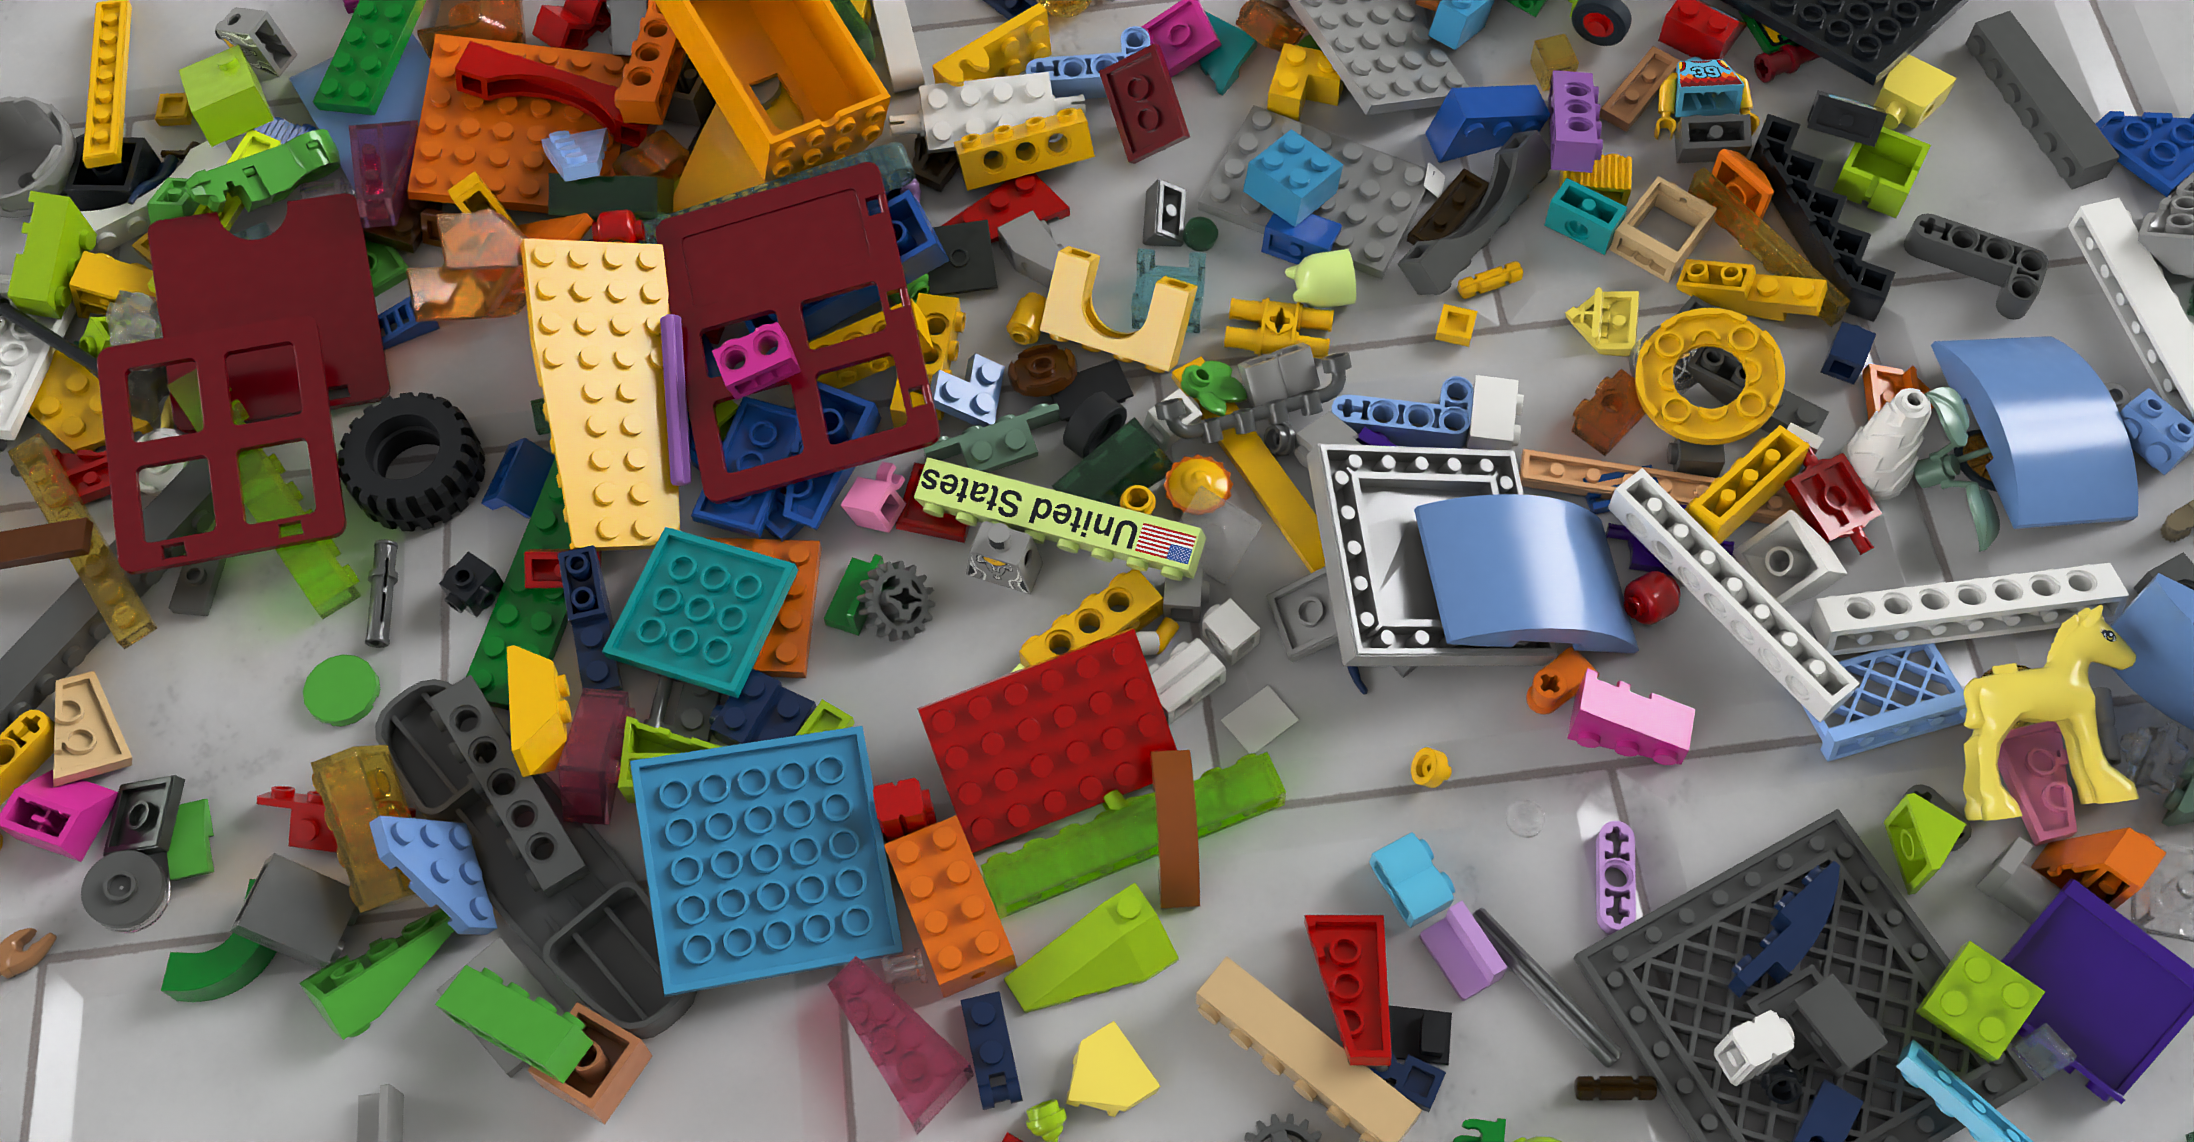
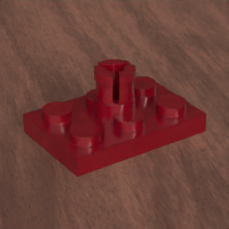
[1099,43,1190,164]

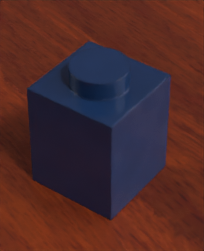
[1820,321,1876,385]

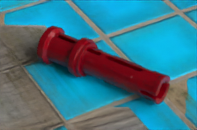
[1754,44,1821,83]

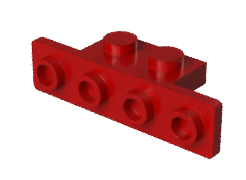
[256,786,416,856]

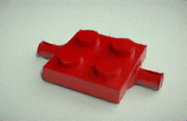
[1783,442,1882,555]

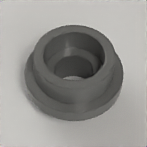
[1264,422,1296,456]

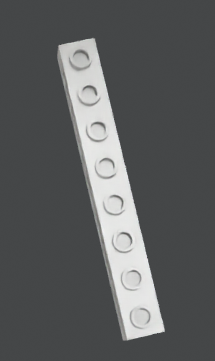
[1608,468,1860,722]
[1810,563,2129,656]

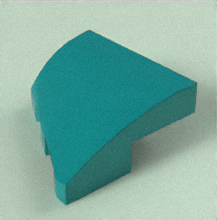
[1198,11,1258,96]

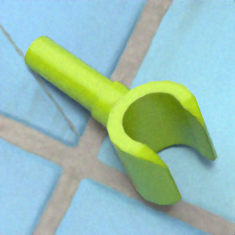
[1102,790,1155,819]

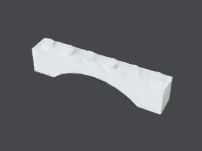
[80,141,233,254]

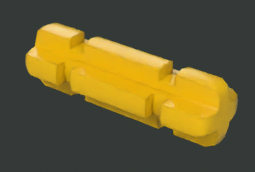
[1457,261,1524,299]

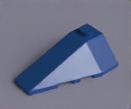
[783,381,882,531]

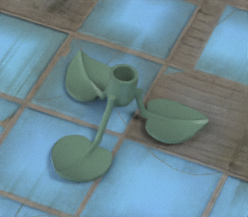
[1914,387,2000,552]

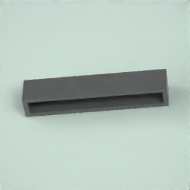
[1965,11,2120,189]

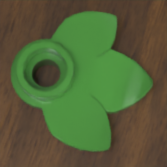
[1181,361,1247,416]

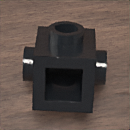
[439,551,504,618]

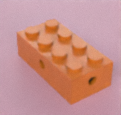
[884,815,1017,998]

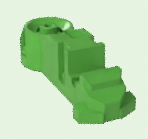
[185,129,341,213]

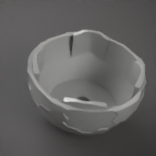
[0,96,77,218]

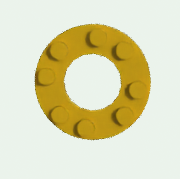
[1635,308,1785,445]

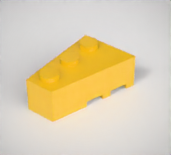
[69,251,161,328]

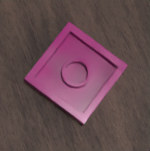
[1141,0,1222,78]

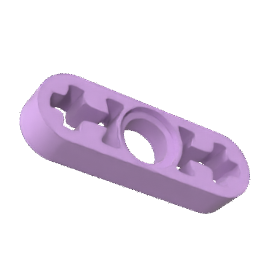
[1596,821,1636,935]

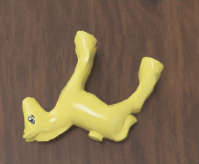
[1963,604,2139,821]

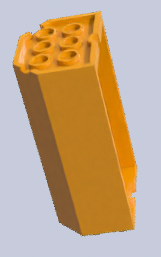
[654,0,891,185]

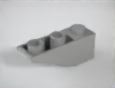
[997,210,1064,288]

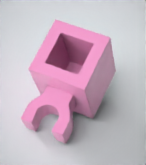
[841,461,906,533]

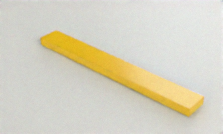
[82,0,132,169]
[1172,356,1325,573]

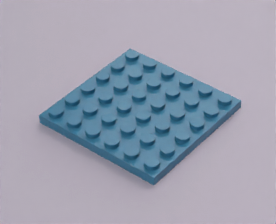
[630,726,904,997]

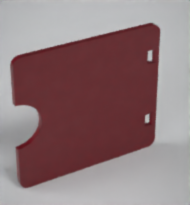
[148,193,390,433]

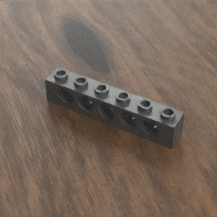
[429,675,590,898]

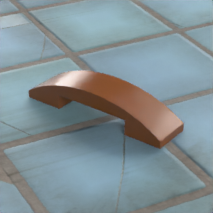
[1151,750,1200,909]

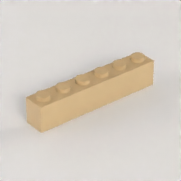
[1196,956,1422,1142]

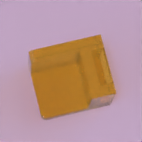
[1530,34,1579,91]

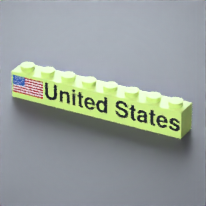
[914,457,1206,581]

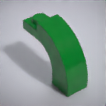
[161,879,277,1002]

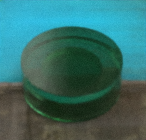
[1183,217,1218,252]

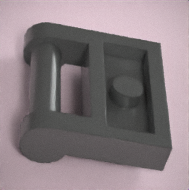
[643,674,722,743]

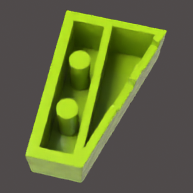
[7,191,97,319]
[618,716,722,803]

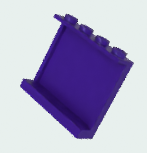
[2000,878,2194,1105]

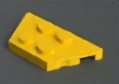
[28,349,153,454]

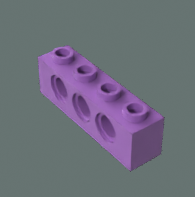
[1548,70,1603,173]

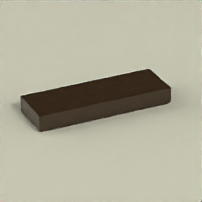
[1407,169,1489,245]

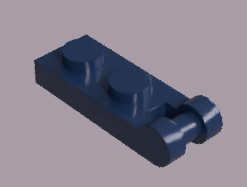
[960,991,1023,1110]

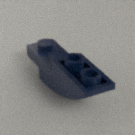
[558,545,623,698]
[1727,861,1840,998]

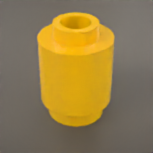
[1006,292,1047,345]

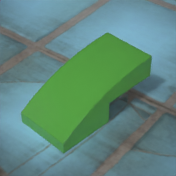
[167,799,214,881]

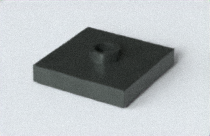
[927,220,998,296]
[103,775,185,857]

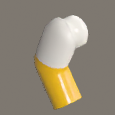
[1136,617,1180,655]

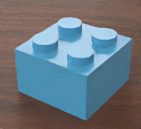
[1243,129,1344,227]

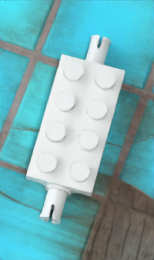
[889,72,1086,154]

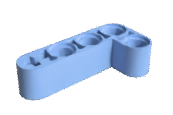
[1025,26,1150,99]
[1331,376,1474,449]

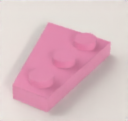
[1998,721,2077,846]

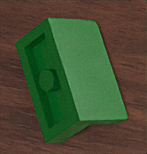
[824,554,884,636]

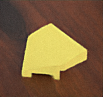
[1565,287,1640,356]
[1066,1021,1161,1117]

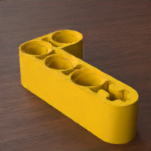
[0,710,55,850]

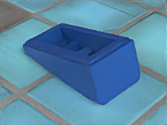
[378,290,440,350]

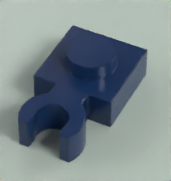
[1370,1052,1446,1113]

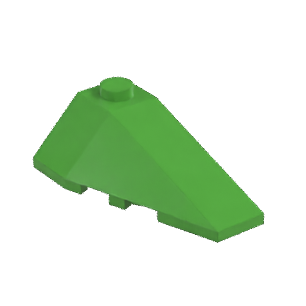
[299,908,454,1040]

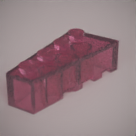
[827,956,974,1135]

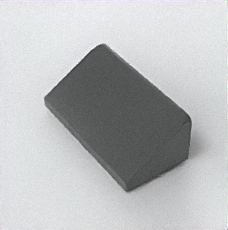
[1142,178,1187,247]

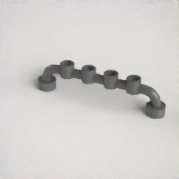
[1155,352,1352,444]

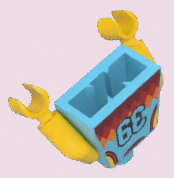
[1654,57,1760,140]

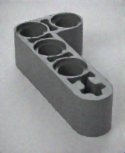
[1904,213,2049,320]

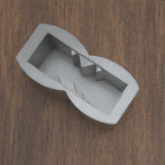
[1238,343,1321,407]

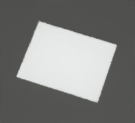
[1221,685,1299,756]

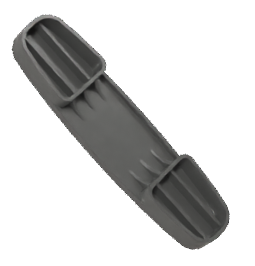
[375,679,697,1039]

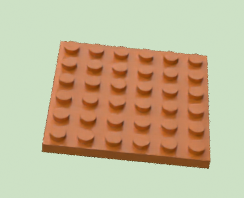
[407,34,631,219]

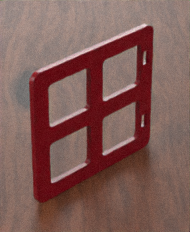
[97,315,347,575]

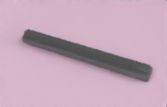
[1472,908,1623,1067]

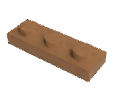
[1599,46,1681,132]

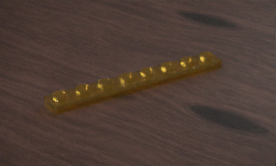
[7,433,157,649]

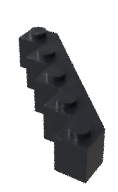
[1750,114,1896,322]

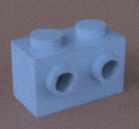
[2120,388,2194,475]

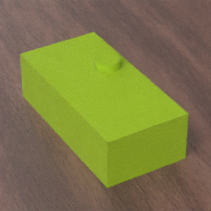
[179,45,274,147]

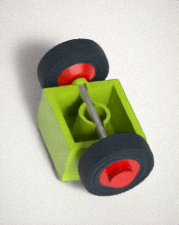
[1568,0,1632,46]

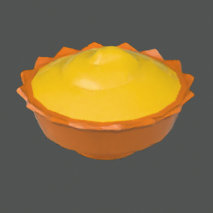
[1163,454,1234,516]

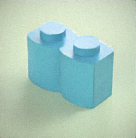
[1369,832,1455,928]

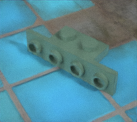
[923,403,1060,473]

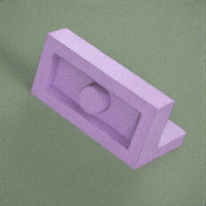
[1420,901,1508,1001]

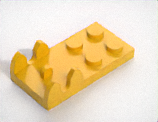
[932,2,1052,87]

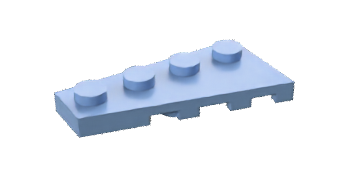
[541,128,609,182]

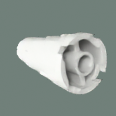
[1840,388,1931,501]

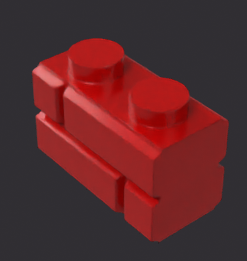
[873,778,937,843]

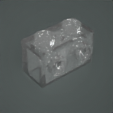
[106,290,163,372]

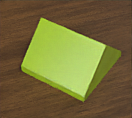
[1883,793,1966,895]

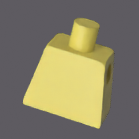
[1874,55,1957,129]

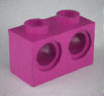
[712,322,801,400]

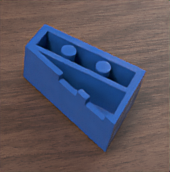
[1425,85,1551,163]

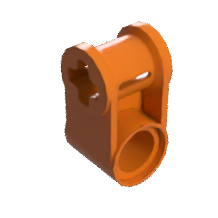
[1526,646,1600,714]

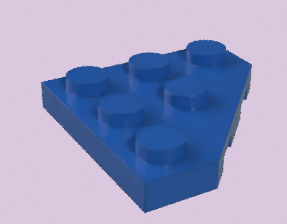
[2095,111,2194,197]

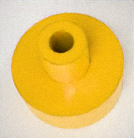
[1411,747,1452,788]

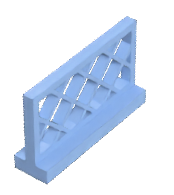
[1801,643,1967,762]

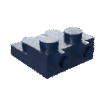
[709,668,817,746]

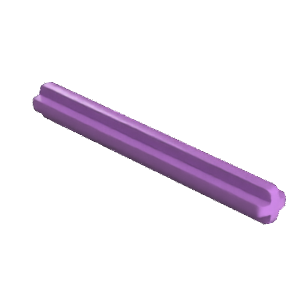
[660,314,692,486]

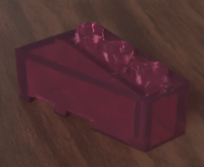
[349,120,419,228]
[558,688,636,825]

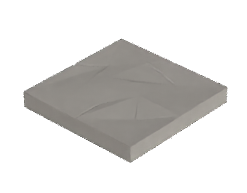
[1306,443,1558,666]

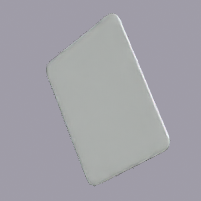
[1424,162,1445,198]

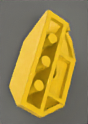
[507,645,572,777]

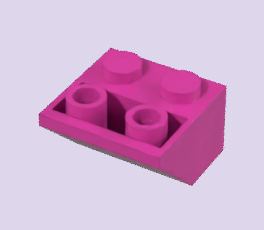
[0,769,118,862]

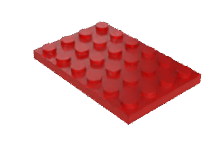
[917,628,1177,853]

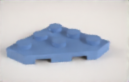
[369,815,498,935]

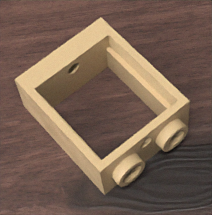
[1610,176,1717,283]

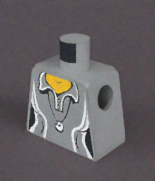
[215,7,298,77]
[966,521,1043,595]

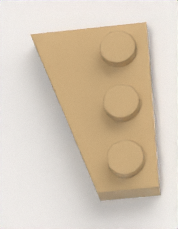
[53,671,132,787]

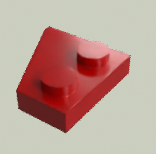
[46,449,111,511]

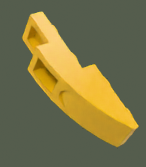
[1676,259,1828,321]

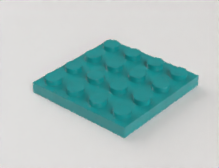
[602,527,799,698]

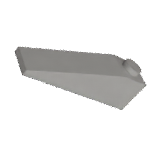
[2138,172,2194,278]

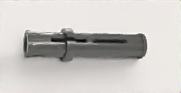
[365,539,398,648]

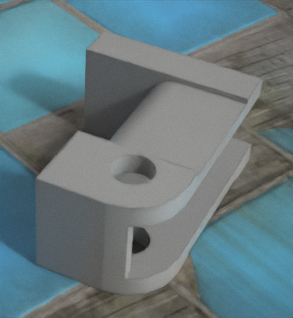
[1976,836,2061,924]

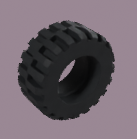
[337,392,486,532]

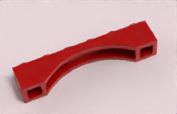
[455,41,658,151]

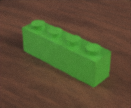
[435,965,594,1084]

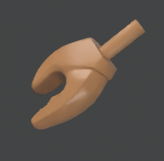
[0,928,57,979]

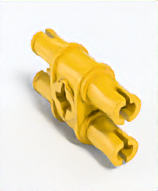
[1224,297,1334,359]

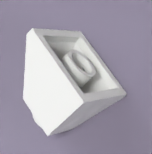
[1733,510,1847,608]

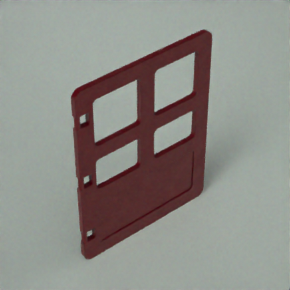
[655,162,941,504]

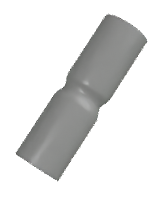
[2092,687,2122,766]

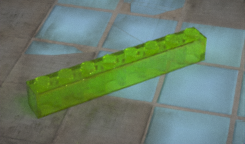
[167,369,361,619]
[980,752,1286,919]

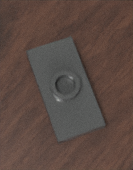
[168,553,227,616]

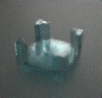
[1131,248,1206,333]

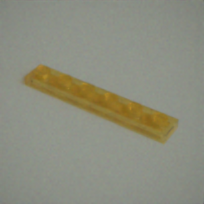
[1688,167,1851,327]

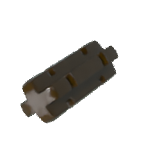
[1574,1076,1657,1101]

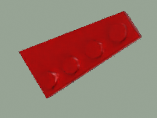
[941,173,1070,243]
[1304,915,1392,1066]

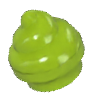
[1026,1099,1067,1142]

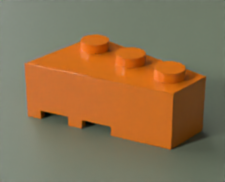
[2031,827,2166,909]

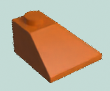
[1704,149,1774,236]

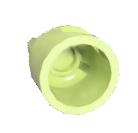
[1285,249,1356,309]

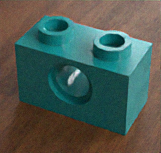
[1544,178,1628,255]

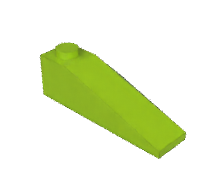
[1004,883,1179,1013]

